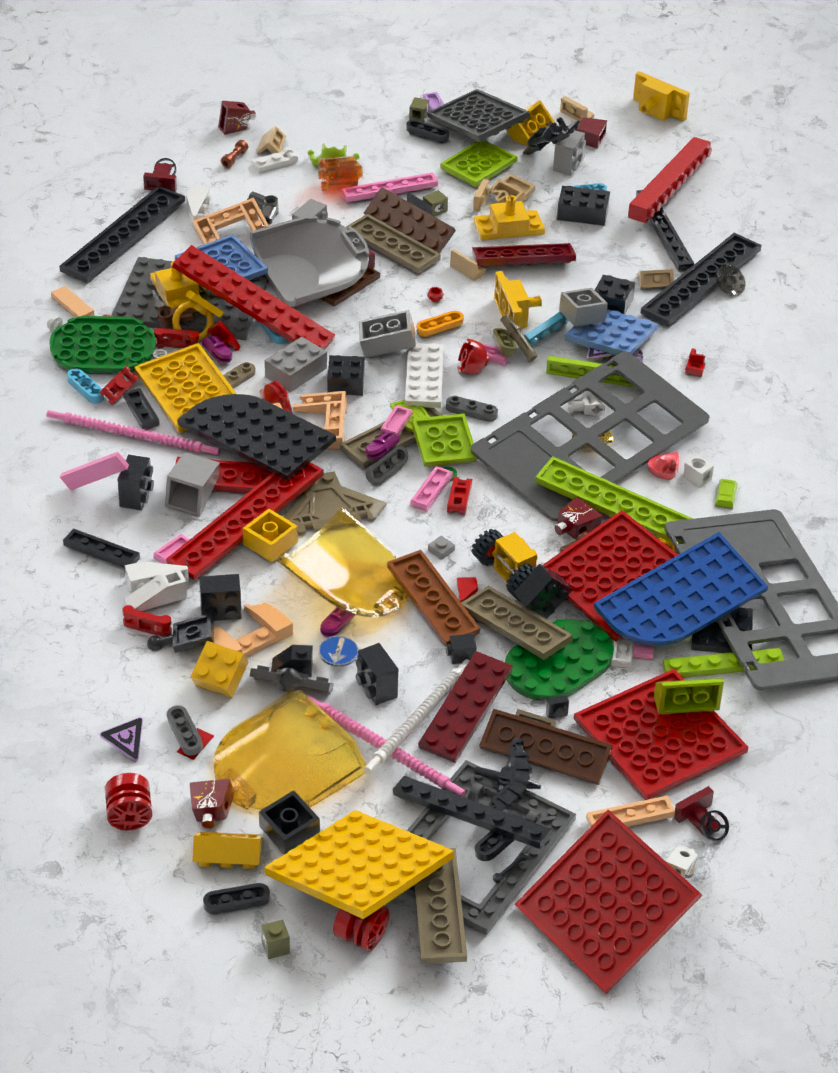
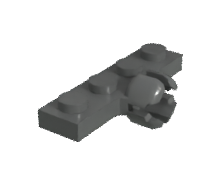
[249,665,334,692]

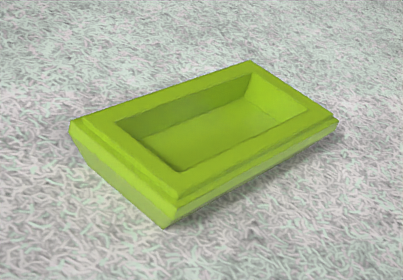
[715,479,738,509]

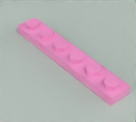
[342,172,438,203]

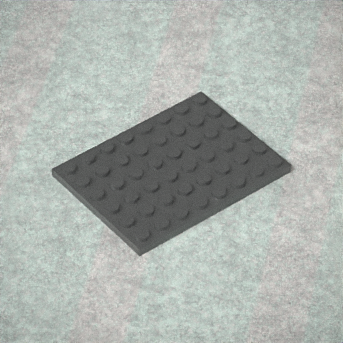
[111,257,269,340]

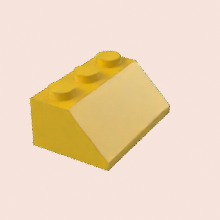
[505,100,555,146]
[192,832,263,869]

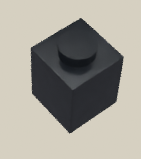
[446,634,477,664]

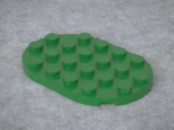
[49,316,156,373]
[505,619,614,700]

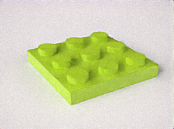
[411,413,477,467]

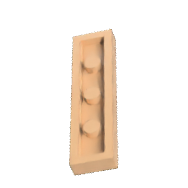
[586,796,675,827]

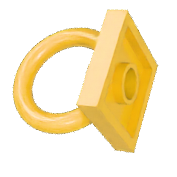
[172,290,224,341]

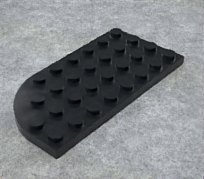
[177,394,336,481]

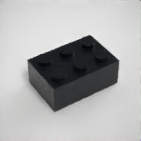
[557,186,610,226]

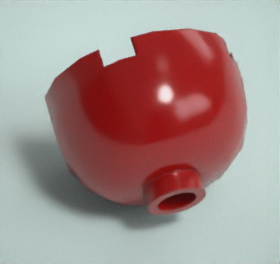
[457,339,489,375]

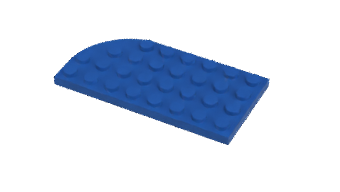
[594,532,768,646]

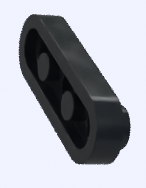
[406,120,449,143]
[474,814,524,861]
[203,883,270,914]

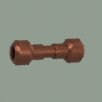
[221,140,249,168]

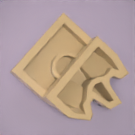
[491,173,536,203]

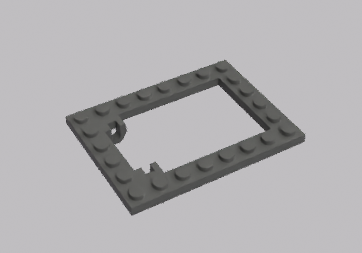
[404,760,576,935]

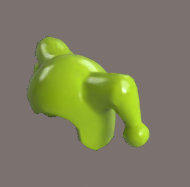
[308,143,360,167]

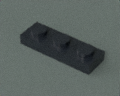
[123,388,160,429]

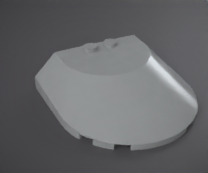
[250,216,369,307]

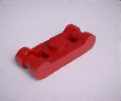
[154,328,200,348]
[99,365,139,405]
[447,477,473,515]
[122,605,172,637]

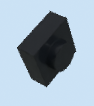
[546,695,569,718]

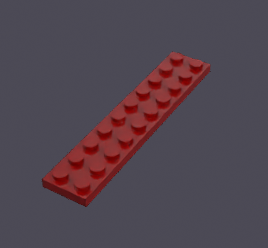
[172,245,335,350]
[166,462,324,580]

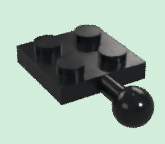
[147,613,214,653]

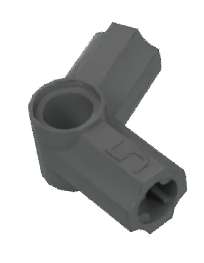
[247,191,279,225]

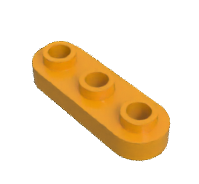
[416,311,464,337]

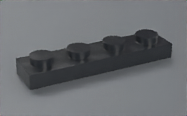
[63,528,140,568]

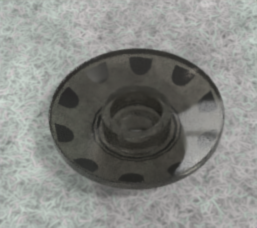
[716,265,746,296]

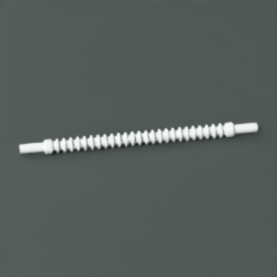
[364,659,469,774]

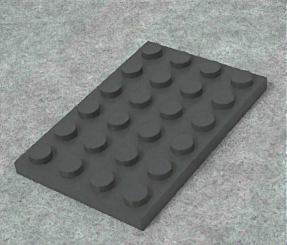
[427,89,530,142]

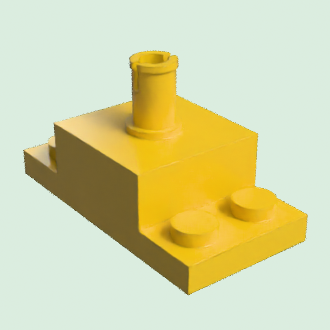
[633,71,690,121]
[474,195,545,241]
[150,261,201,313]
[494,271,542,332]

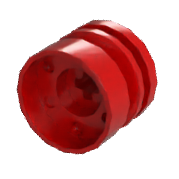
[104,772,153,831]
[333,906,390,951]

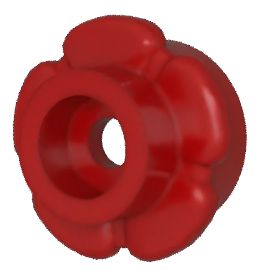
[427,287,444,302]

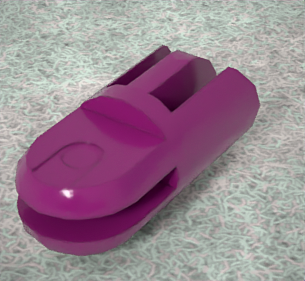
[202,335,232,364]
[365,431,400,460]
[320,603,356,638]

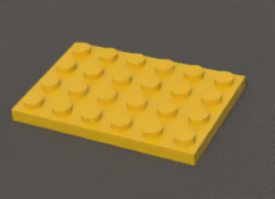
[134,343,237,433]

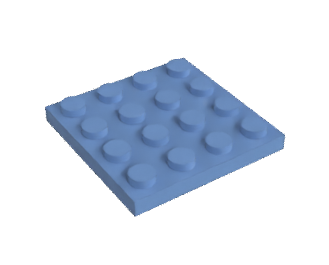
[175,234,268,295]
[565,309,658,355]

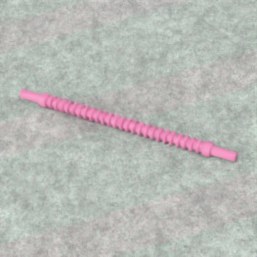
[46,410,220,455]
[304,695,466,797]

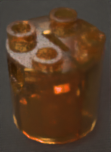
[318,156,363,191]

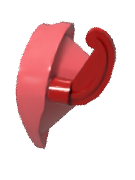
[648,452,679,480]

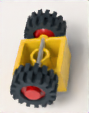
[471,529,538,602]

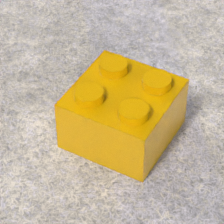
[243,509,298,562]
[190,641,249,698]

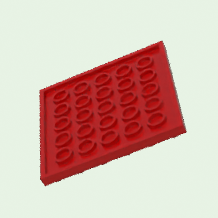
[543,510,678,642]
[574,669,749,800]
[514,809,702,994]

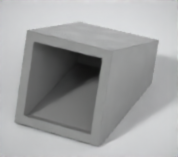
[165,452,220,517]

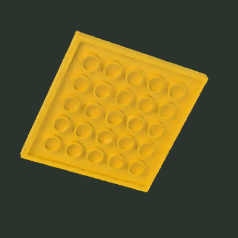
[264,810,454,919]

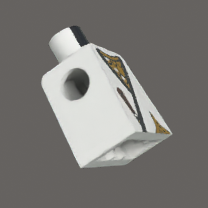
[666,846,698,883]

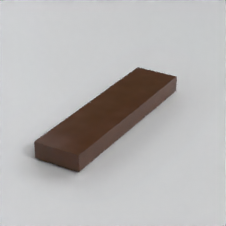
[322,266,380,307]

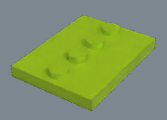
[440,140,518,187]

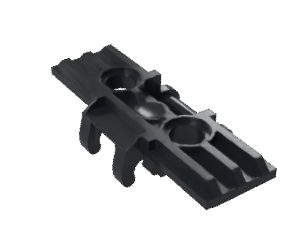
[522,117,580,155]

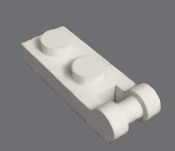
[251,148,298,173]

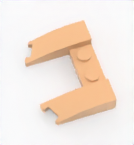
[193,198,269,245]
[292,391,348,449]
[214,602,293,658]

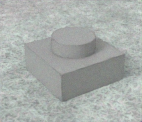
[428,536,455,559]

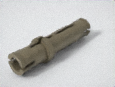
[500,314,538,362]

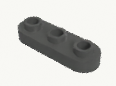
[446,396,498,422]
[365,446,408,484]
[167,705,203,755]

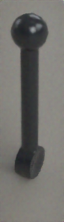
[493,853,528,883]

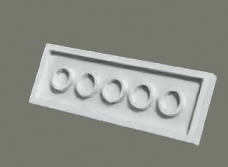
[405,343,443,408]

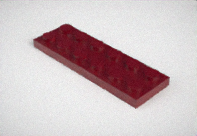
[472,243,576,267]
[418,651,513,763]

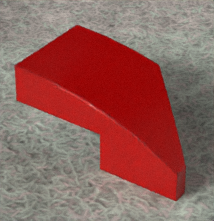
[206,320,241,351]
[685,348,706,377]
[457,577,478,603]

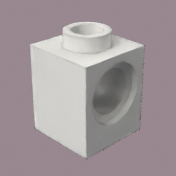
[683,455,714,488]

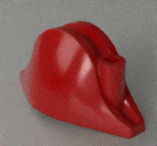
[259,381,293,414]

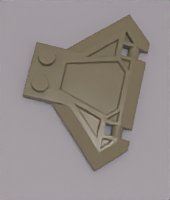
[284,471,387,534]

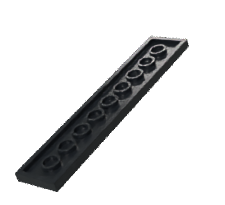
[59,186,185,282]
[640,233,762,327]

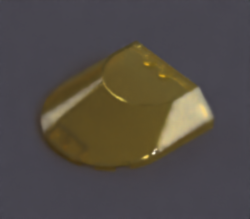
[277,507,408,617]
[213,690,367,810]

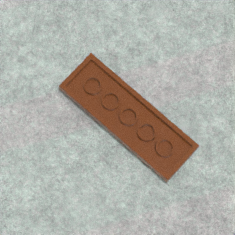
[387,550,480,647]

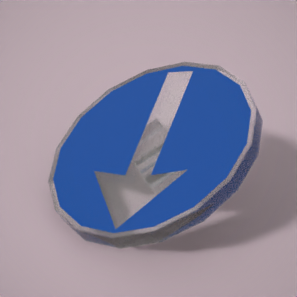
[319,636,359,667]

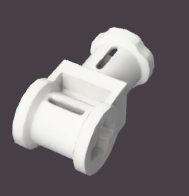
[568,393,605,416]

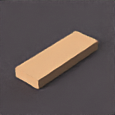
[51,286,94,317]

